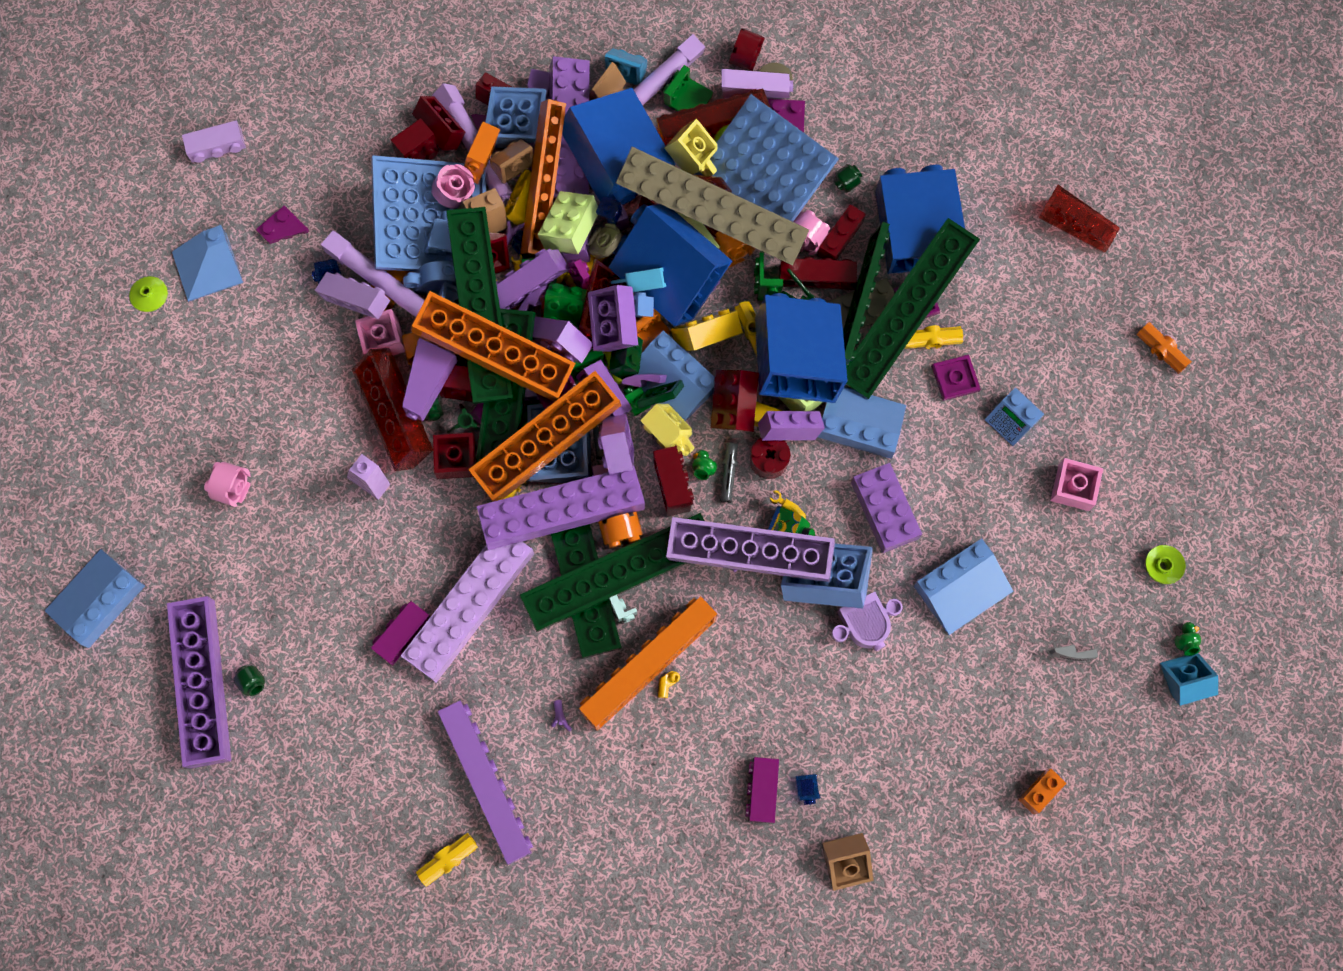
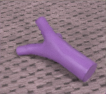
[505,221,524,245]
[551,700,572,731]

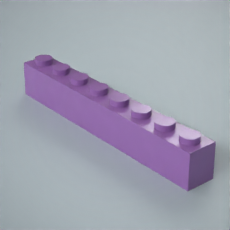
[438,700,533,865]

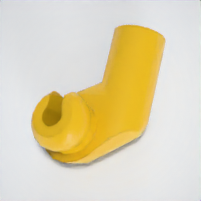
[658,671,680,698]

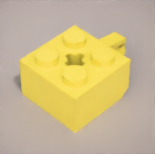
[664,119,717,178]
[640,404,695,456]

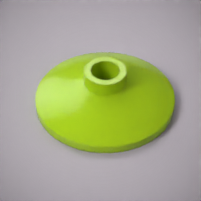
[129,276,168,312]
[1145,545,1186,584]

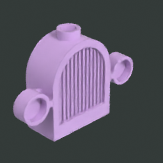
[832,592,903,651]

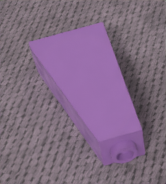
[402,338,457,421]

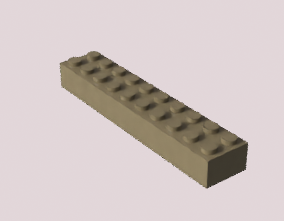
[616,146,809,265]

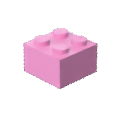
[355,309,405,363]
[1050,458,1103,511]

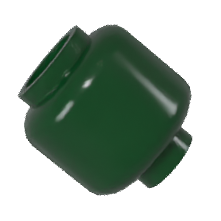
[834,164,863,192]
[234,665,265,696]

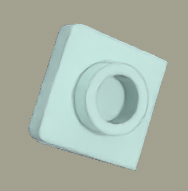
[609,595,637,623]

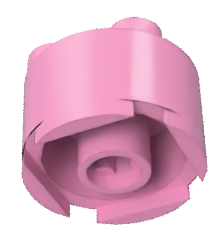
[432,164,475,210]
[793,210,830,255]
[204,462,251,507]

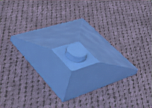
[486,87,547,148]
[172,225,243,302]

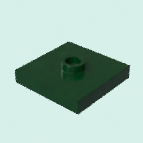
[637,380,684,409]

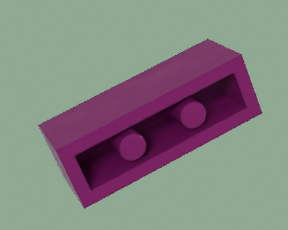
[371,601,430,666]
[745,757,779,824]

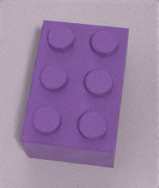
[588,285,638,352]
[532,317,593,363]
[598,414,635,474]

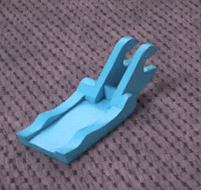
[611,267,666,292]

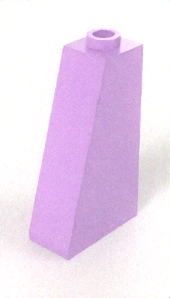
[722,69,793,99]
[347,454,390,500]

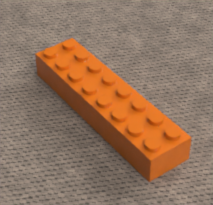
[411,291,575,402]
[469,371,622,502]
[579,596,718,731]

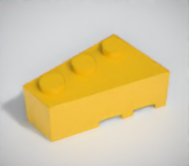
[671,308,743,351]

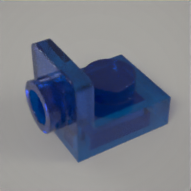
[596,196,623,225]
[312,259,342,284]
[795,774,821,805]

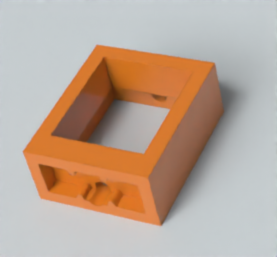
[464,122,500,184]

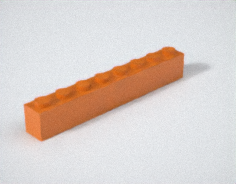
[520,99,566,256]

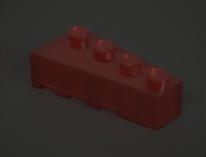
[1039,184,1120,253]

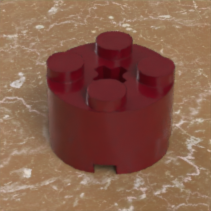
[729,28,765,71]
[750,438,791,479]

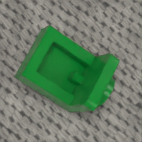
[622,385,651,416]

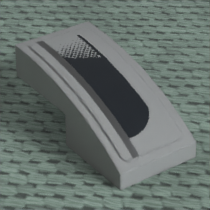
[1050,645,1098,661]

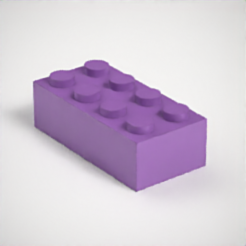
[496,249,570,309]
[851,463,922,554]

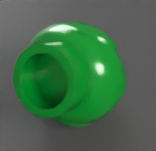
[692,450,717,480]
[1174,622,1202,656]

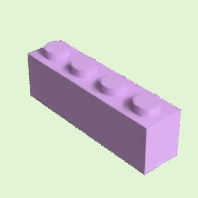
[315,272,390,319]

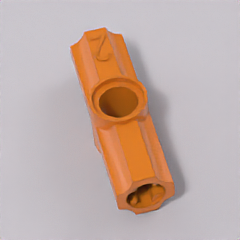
[1136,322,1192,374]

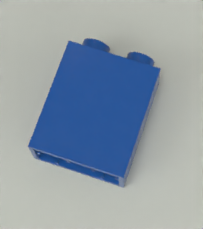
[562,88,676,205]
[875,165,965,274]
[608,204,732,326]
[755,293,847,403]

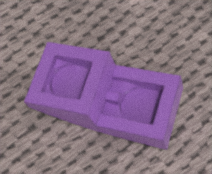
[518,285,549,311]
[622,373,667,387]

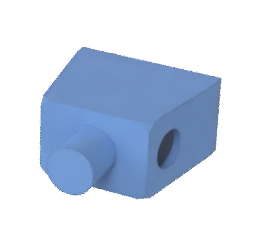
[424,211,452,258]

